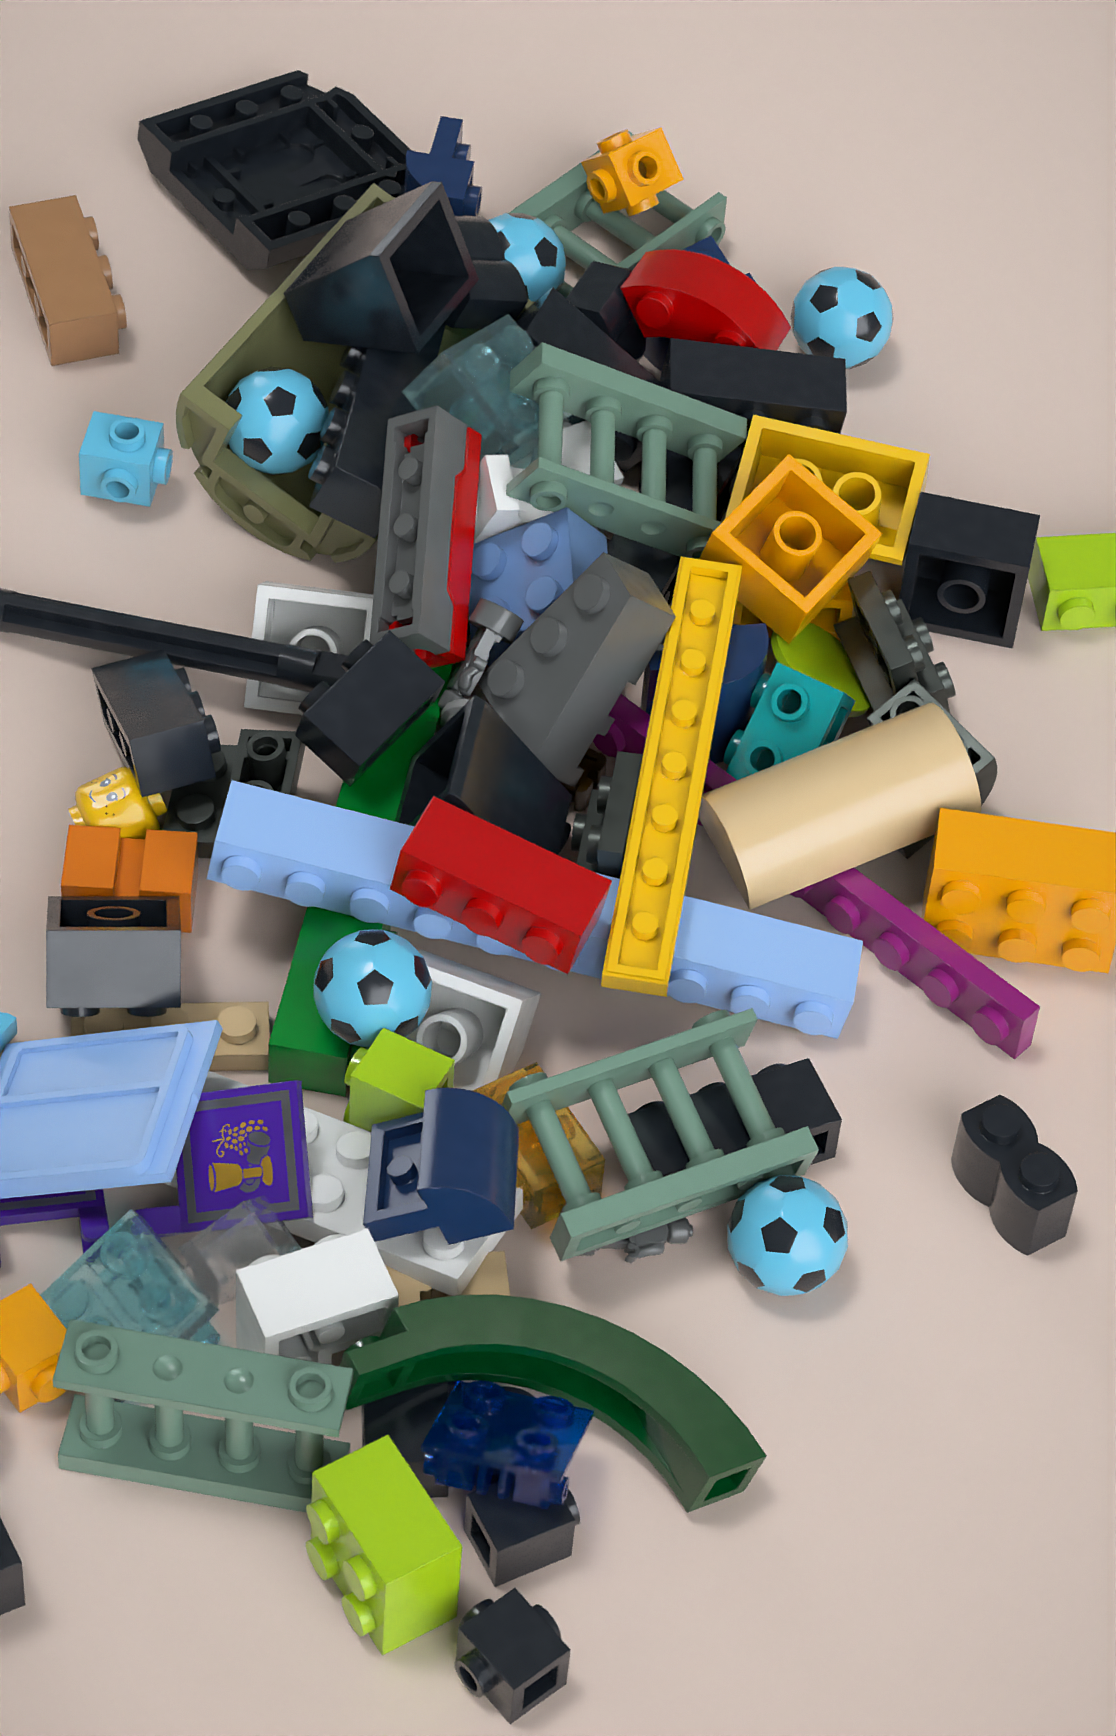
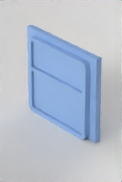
[0,1020,223,1199]

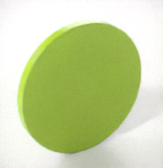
[771,623,871,717]

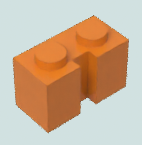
[61,825,198,933]

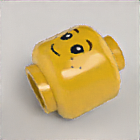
[68,767,167,839]

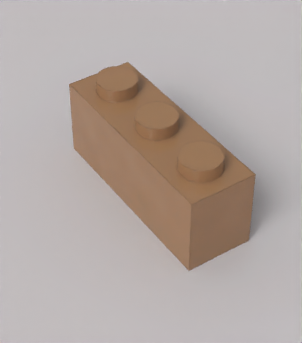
[9,195,127,366]

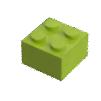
[306,1435,462,1656]

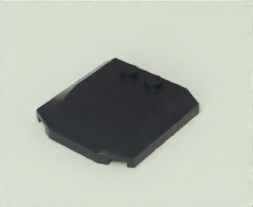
[137,70,412,270]

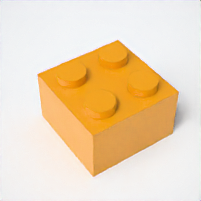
[699,454,883,644]

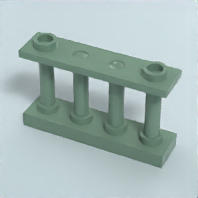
[509,132,727,298]
[506,342,747,559]
[501,1008,819,1262]
[53,1319,353,1513]

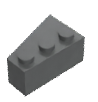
[478,552,676,787]

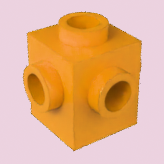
[581,127,684,217]

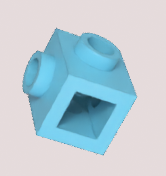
[79,411,173,507]

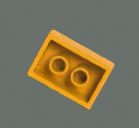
[921,808,1116,973]

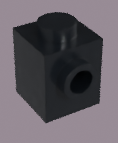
[454,1588,571,1724]

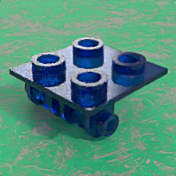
[421,1381,594,1509]

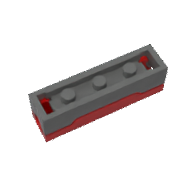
[370,405,482,668]

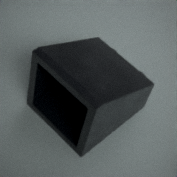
[284,181,479,354]
[395,695,572,855]

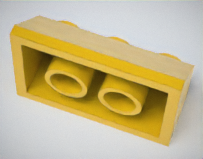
[725,415,930,566]

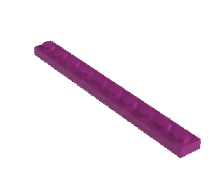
[593,694,1040,1060]

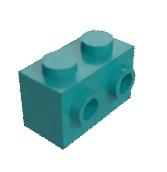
[724,662,855,780]

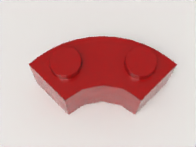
[621,249,791,351]

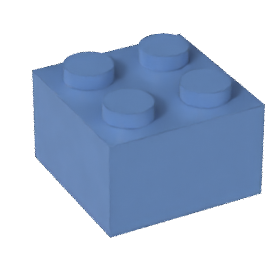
[469,507,608,667]

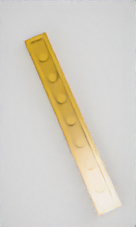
[601,557,742,997]

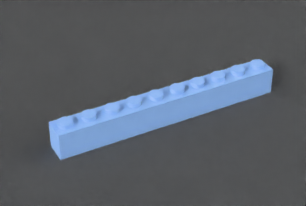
[207,780,863,1039]

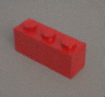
[390,796,612,974]

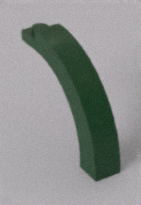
[339,1294,767,1513]

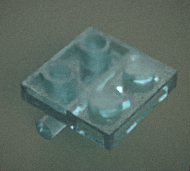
[40,1209,221,1403]

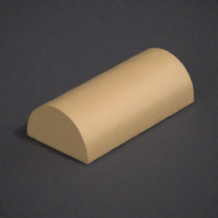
[699,703,981,910]

